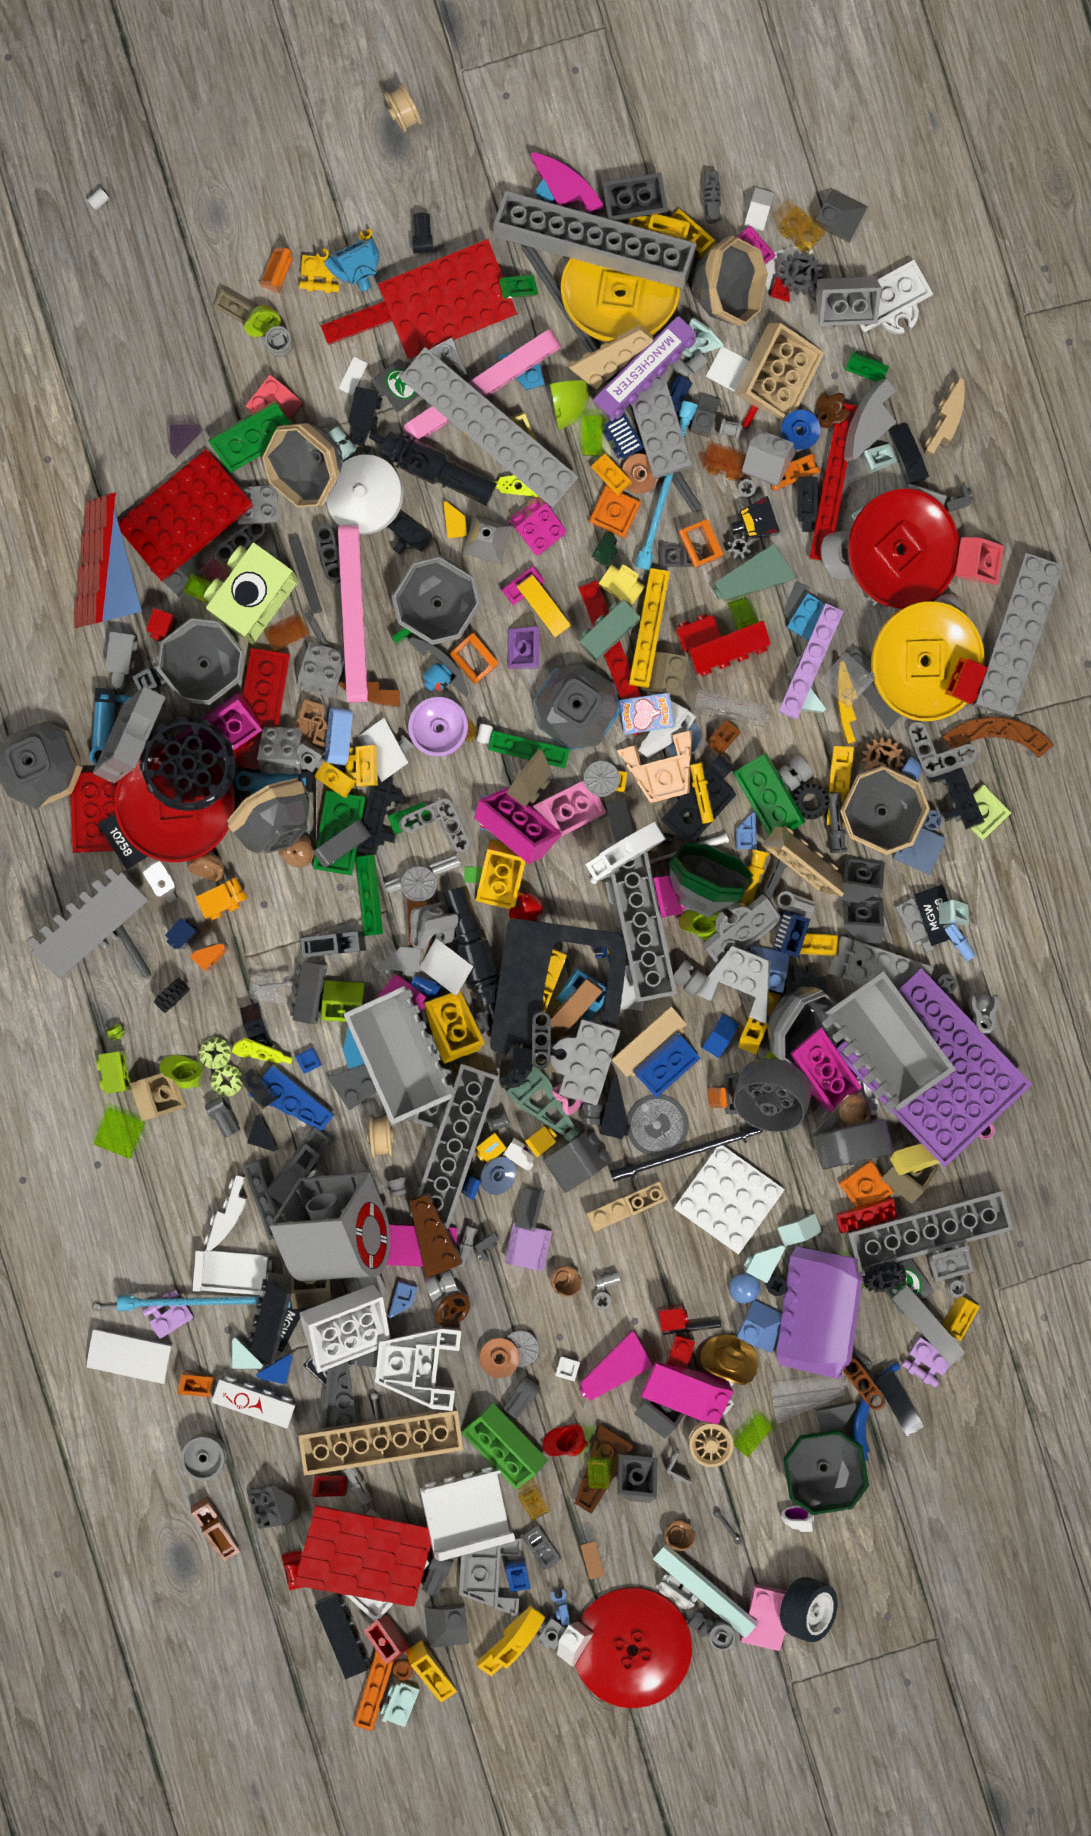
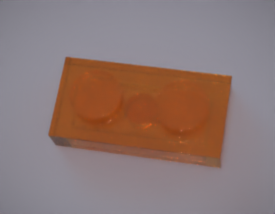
[265,617,309,652]

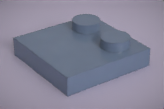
[893,827,946,875]

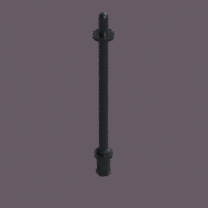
[610,1126,763,1182]

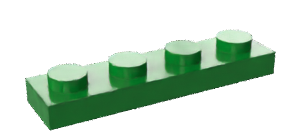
[488,731,570,769]
[356,855,383,936]

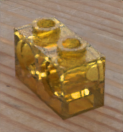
[779,206,825,254]

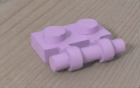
[142,1289,194,1339]
[902,1337,950,1387]

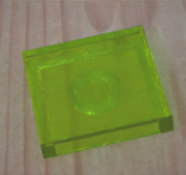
[93,1107,146,1159]

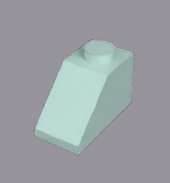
[744,1244,786,1283]

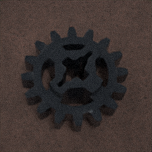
[862,1261,907,1293]

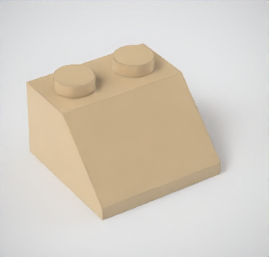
[130,1074,186,1121]

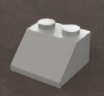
[742,429,795,487]

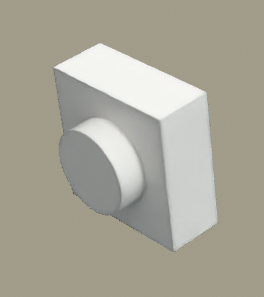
[555,1356,580,1381]

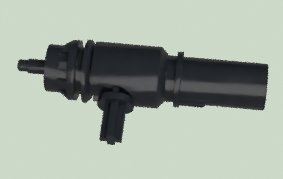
[369,431,497,506]
[443,886,500,1020]

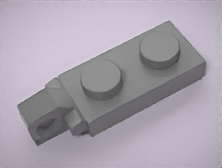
[895,898,933,953]

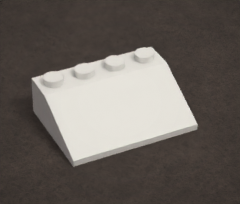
[300,1285,390,1373]

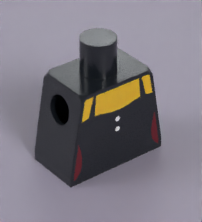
[730,496,780,540]

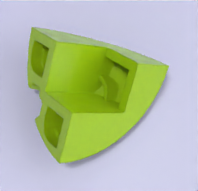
[550,380,589,430]

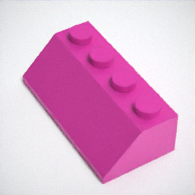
[175,692,262,761]
[474,787,562,864]

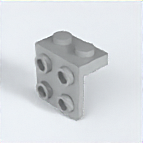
[298,643,345,697]
[257,727,302,775]
[928,1243,974,1283]

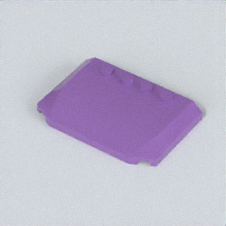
[776,1247,863,1378]

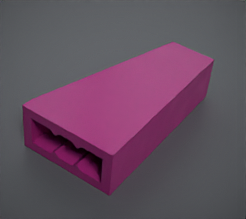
[579,1329,653,1401]

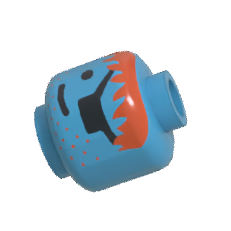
[423,663,452,692]

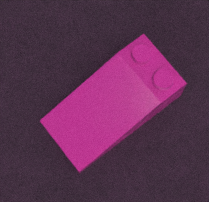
[791,1027,862,1113]
[386,1223,457,1268]
[641,1362,734,1424]

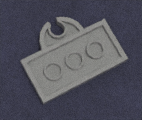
[702,894,781,965]
[550,1018,620,1105]

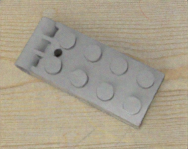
[828,936,934,990]

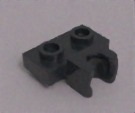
[785,963,827,995]

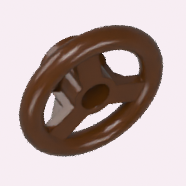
[435,1292,470,1327]

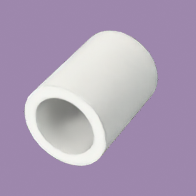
[87,188,109,210]
[476,724,493,744]

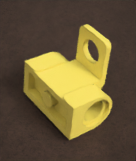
[599,564,645,607]

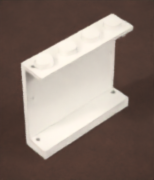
[419,1466,515,1561]

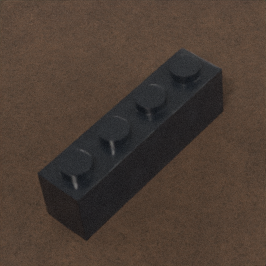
[315,1593,370,1680]

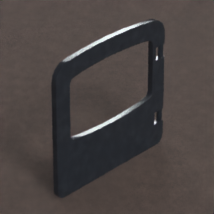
[490,918,626,1059]

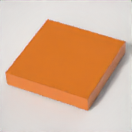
[589,486,641,539]
[839,1160,894,1207]

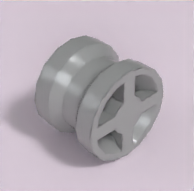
[387,1176,410,1197]

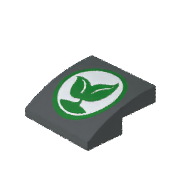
[371,359,420,412]
[885,1258,934,1315]

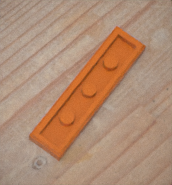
[353,1650,394,1731]

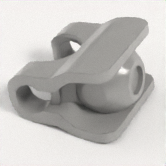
[410,903,458,950]
[967,994,998,1036]

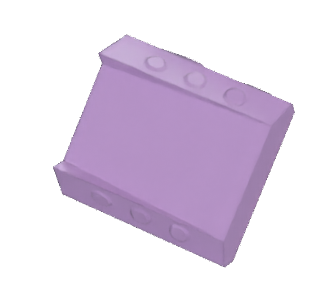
[505,1223,552,1271]

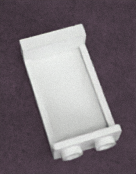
[193,1249,272,1296]

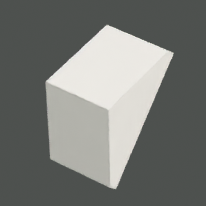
[744,187,774,231]

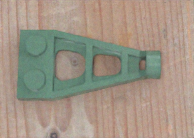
[506,1067,580,1142]

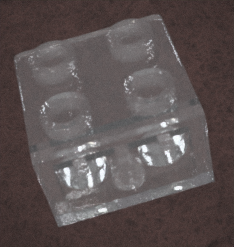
[819,652,877,708]

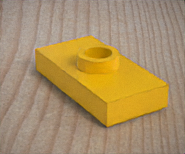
[314,760,356,798]
[800,933,838,956]

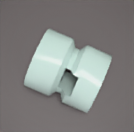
[326,427,357,462]

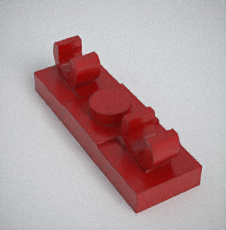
[835,1197,897,1233]

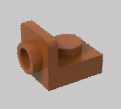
[707,719,741,754]

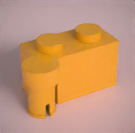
[195,877,248,921]

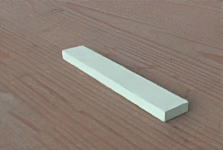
[653,1544,758,1638]

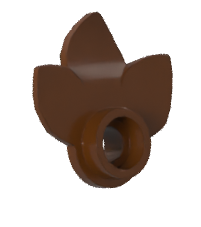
[816,393,850,428]

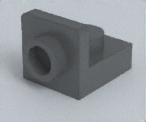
[944,484,973,512]
[474,1231,499,1263]

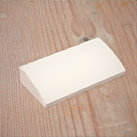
[86,1328,173,1384]

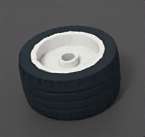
[780,1577,838,1643]

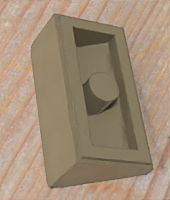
[214,286,259,325]

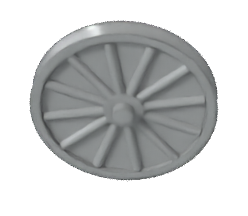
[584,761,620,797]
[401,866,437,902]
[506,1330,539,1366]

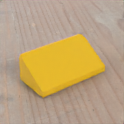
[942,1296,980,1341]

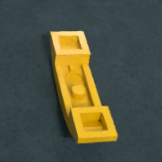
[827,745,854,826]

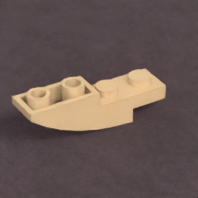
[924,378,965,457]
[585,1181,668,1232]

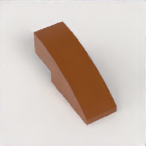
[339,682,400,708]
[190,1497,240,1562]

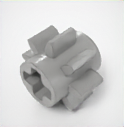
[727,535,751,560]

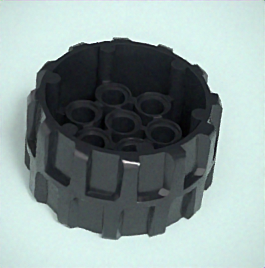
[139,716,237,811]

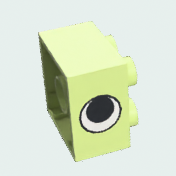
[204,543,299,645]

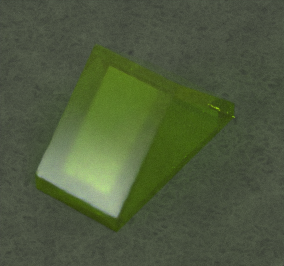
[183,574,211,603]
[727,597,757,631]
[587,1456,611,1489]

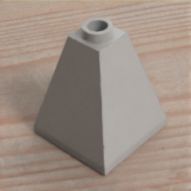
[463,515,512,564]

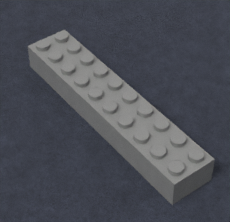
[494,191,696,289]
[400,347,579,509]

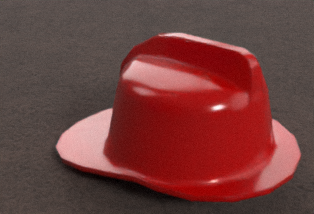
[542,1424,588,1457]

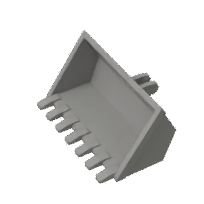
[27,868,148,979]
[822,971,956,1112]
[343,986,454,1125]

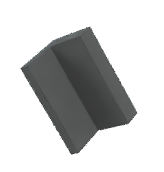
[515,1188,545,1232]

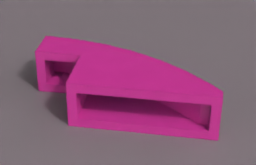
[530,152,603,215]

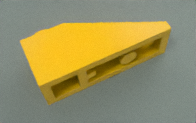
[670,209,716,259]
[738,991,780,1055]
[406,1640,457,1703]

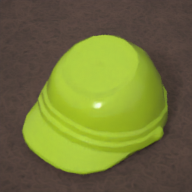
[244,304,281,337]

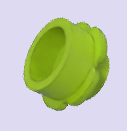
[106,1024,125,1041]

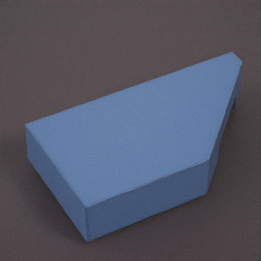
[736,812,757,849]
[388,1281,418,1318]

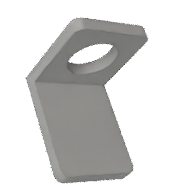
[666,1449,692,1484]

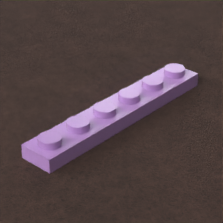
[778,603,844,720]

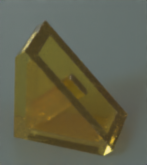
[518,1484,550,1520]

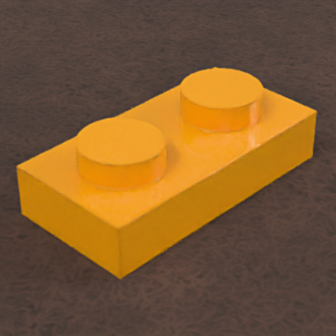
[590,454,632,496]

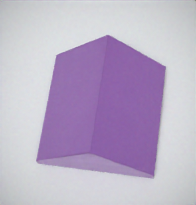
[508,626,539,669]

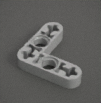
[909,722,978,777]
[399,799,470,853]

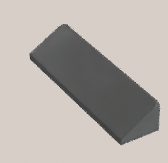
[243,1158,283,1240]

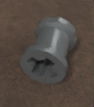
[486,1111,511,1133]

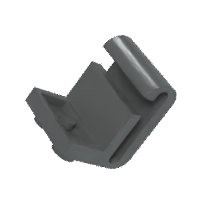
[543,1128,612,1193]

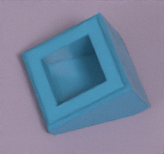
[536,179,554,204]

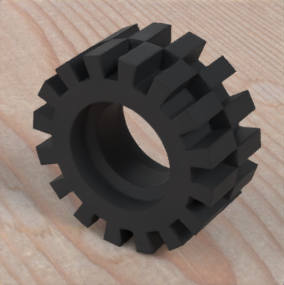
[793,783,829,820]
[154,977,190,1014]

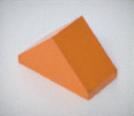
[177,1370,214,1397]

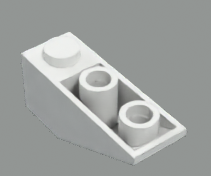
[638,700,696,759]

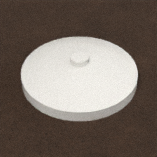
[326,455,404,535]

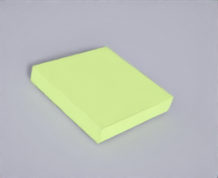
[970,784,1011,841]

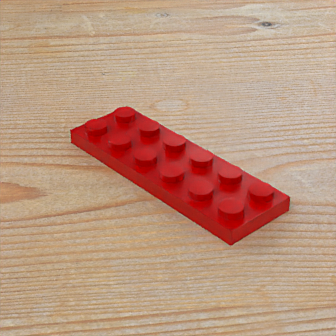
[234,648,290,770]

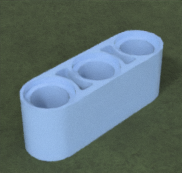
[324,706,353,766]

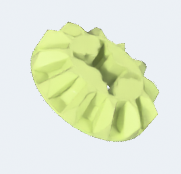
[199,1037,231,1069]
[211,1065,243,1097]

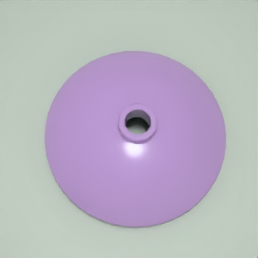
[408,697,468,757]

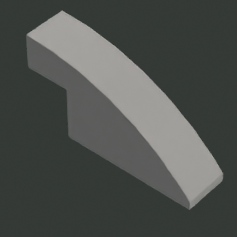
[844,378,896,462]
[891,1285,965,1366]

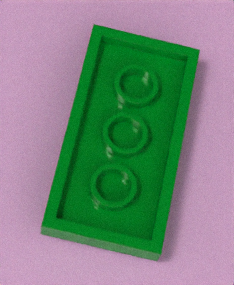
[208,400,292,473]
[733,753,806,835]
[313,791,366,876]

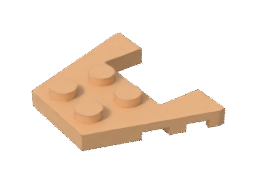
[617,730,692,803]

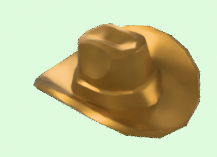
[700,1334,758,1386]

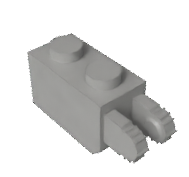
[105,632,139,690]

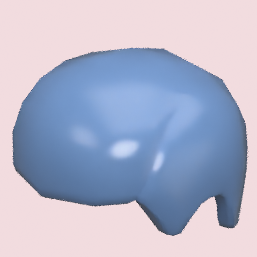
[900,757,921,780]
[729,1273,761,1304]

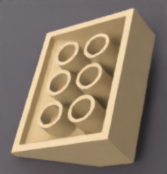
[734,323,824,420]
[762,826,844,897]

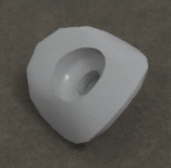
[821,530,854,579]

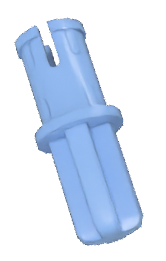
[945,923,976,961]

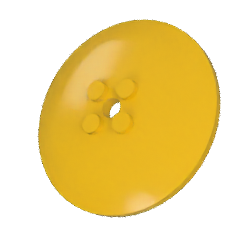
[561,258,680,342]
[871,601,985,721]

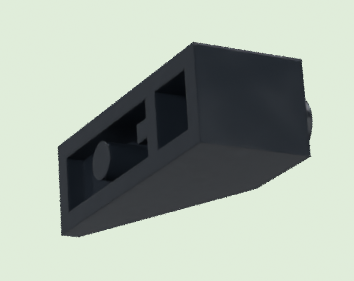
[888,424,929,486]
[599,1075,630,1140]

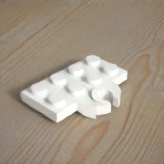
[858,260,933,334]

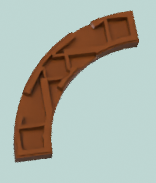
[941,717,1054,758]

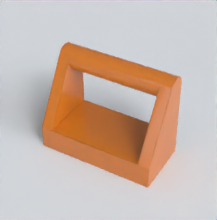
[260,248,294,294]
[678,519,724,568]
[449,633,499,685]
[190,943,229,971]

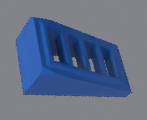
[461,1174,481,1200]

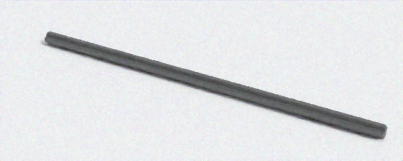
[522,245,701,512]

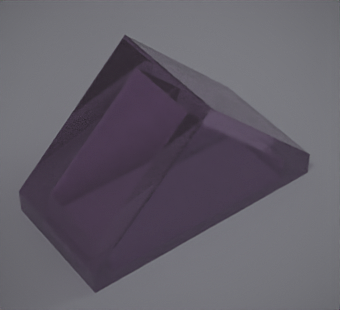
[170,424,203,459]

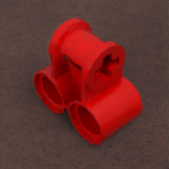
[281,1549,304,1591]

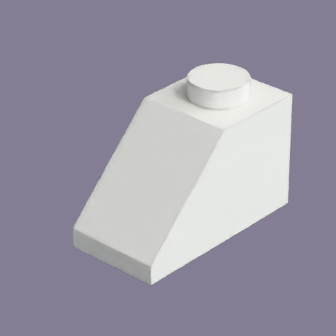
[557,1622,594,1667]

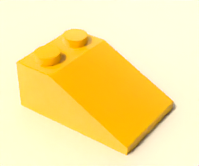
[476,839,526,909]
[424,991,485,1064]

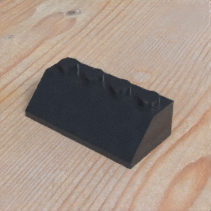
[248,1272,291,1365]

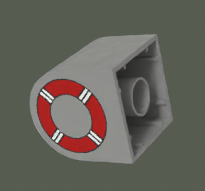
[270,1172,391,1281]

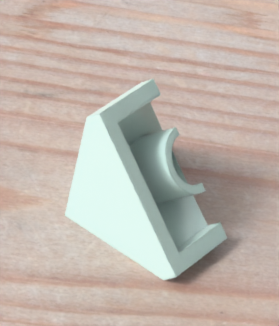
[682,317,725,359]

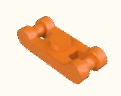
[771,454,821,491]

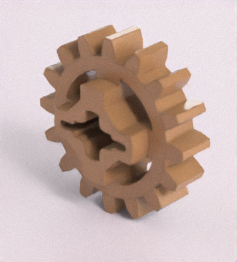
[861,737,905,773]

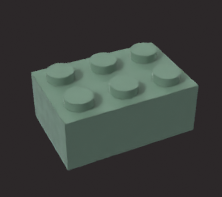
[579,600,640,662]

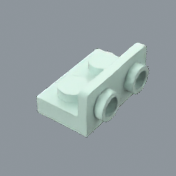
[380,1680,420,1727]

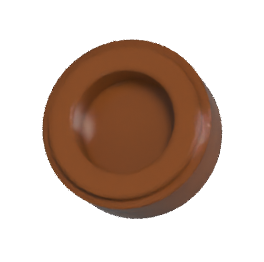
[393,1659,413,1681]

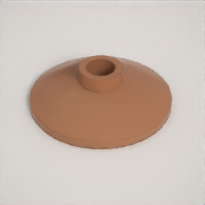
[622,454,658,494]
[480,1338,519,1378]

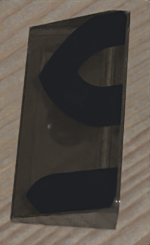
[239,1066,278,1110]

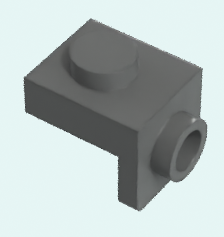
[474,1010,493,1034]

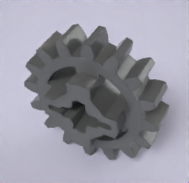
[779,251,823,295]

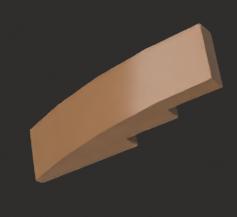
[550,977,603,1041]

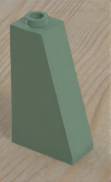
[713,544,796,602]

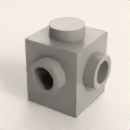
[298,739,325,772]
[538,1615,568,1650]

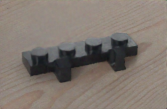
[387,511,432,554]
[928,756,985,830]
[356,774,405,855]

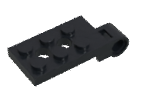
[661,753,737,843]

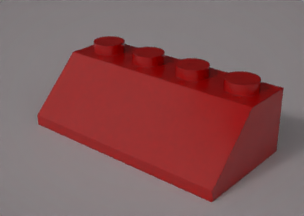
[687,620,771,677]

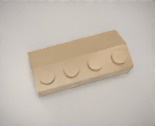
[611,1006,687,1077]

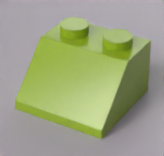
[96,1050,131,1094]

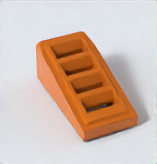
[708,1086,727,1108]

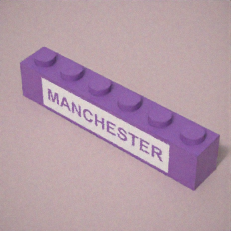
[593,316,697,422]

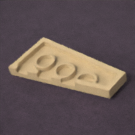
[568,325,654,390]

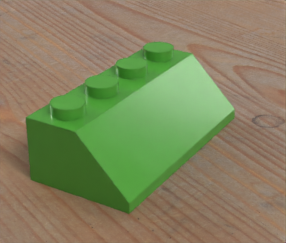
[461,1403,548,1490]

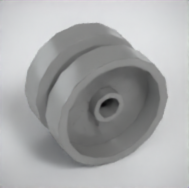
[180,1433,227,1481]

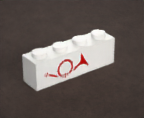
[212,1376,296,1428]

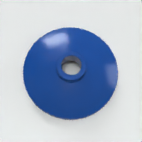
[781,410,820,450]

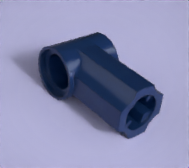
[669,376,693,417]

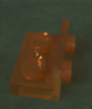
[704,444,746,481]

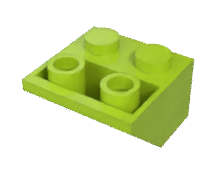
[321,980,365,1022]

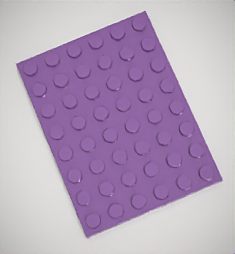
[836,968,1032,1167]

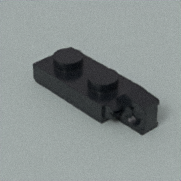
[797,477,818,532]

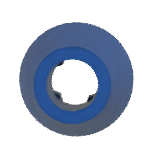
[411,975,442,999]

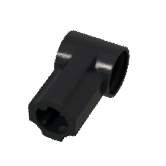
[412,213,433,254]

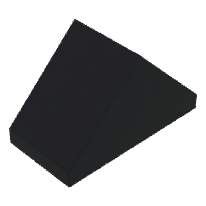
[247,1114,279,1152]

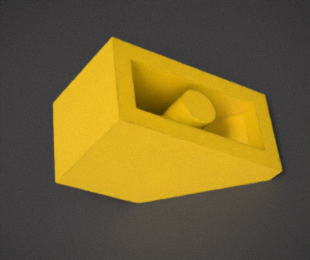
[525,1125,557,1157]

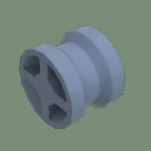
[922,810,943,831]

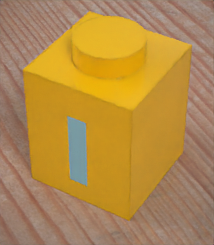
[475,1132,507,1163]

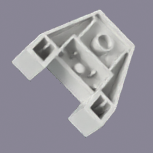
[375,1326,461,1411]

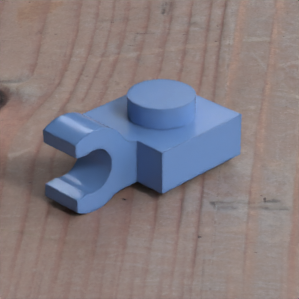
[551,1588,570,1626]

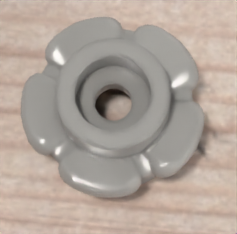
[947,1278,967,1298]

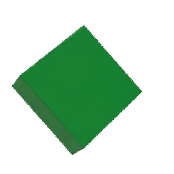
[392,628,412,645]

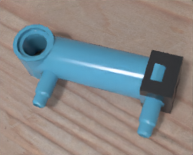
[90,688,131,765]
[234,771,314,796]

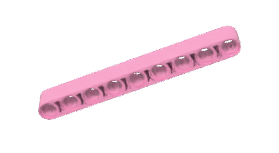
[403,329,562,441]
[338,525,368,703]

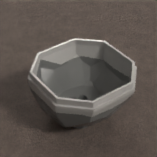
[392,556,481,645]
[157,617,245,705]
[767,987,841,1068]

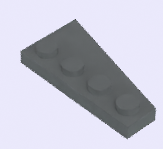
[843,647,901,730]
[327,1064,377,1111]
[321,1362,357,1428]

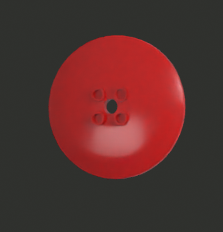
[848,489,960,609]
[114,743,235,863]
[575,1587,692,1708]

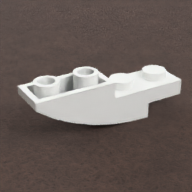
[585,822,666,882]
[204,1174,247,1251]

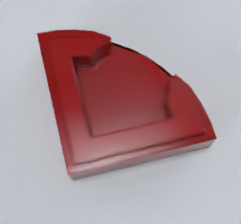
[770,277,790,303]

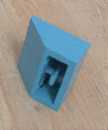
[555,966,607,1020]

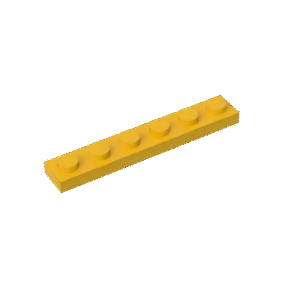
[629,568,670,688]

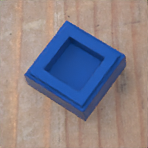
[295,1048,322,1074]

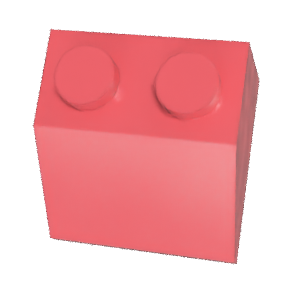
[246,375,303,420]
[955,537,1004,585]

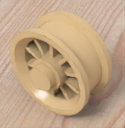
[384,84,422,133]
[367,1114,394,1158]
[689,1421,734,1467]

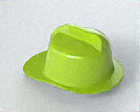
[678,910,720,941]
[159,1055,204,1089]

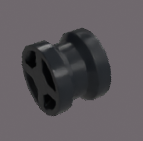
[766,1275,787,1296]

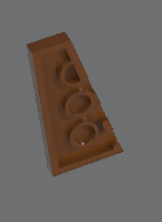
[410,1192,463,1278]
[575,1424,634,1514]

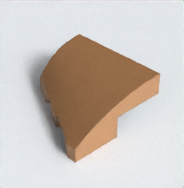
[293,699,327,748]

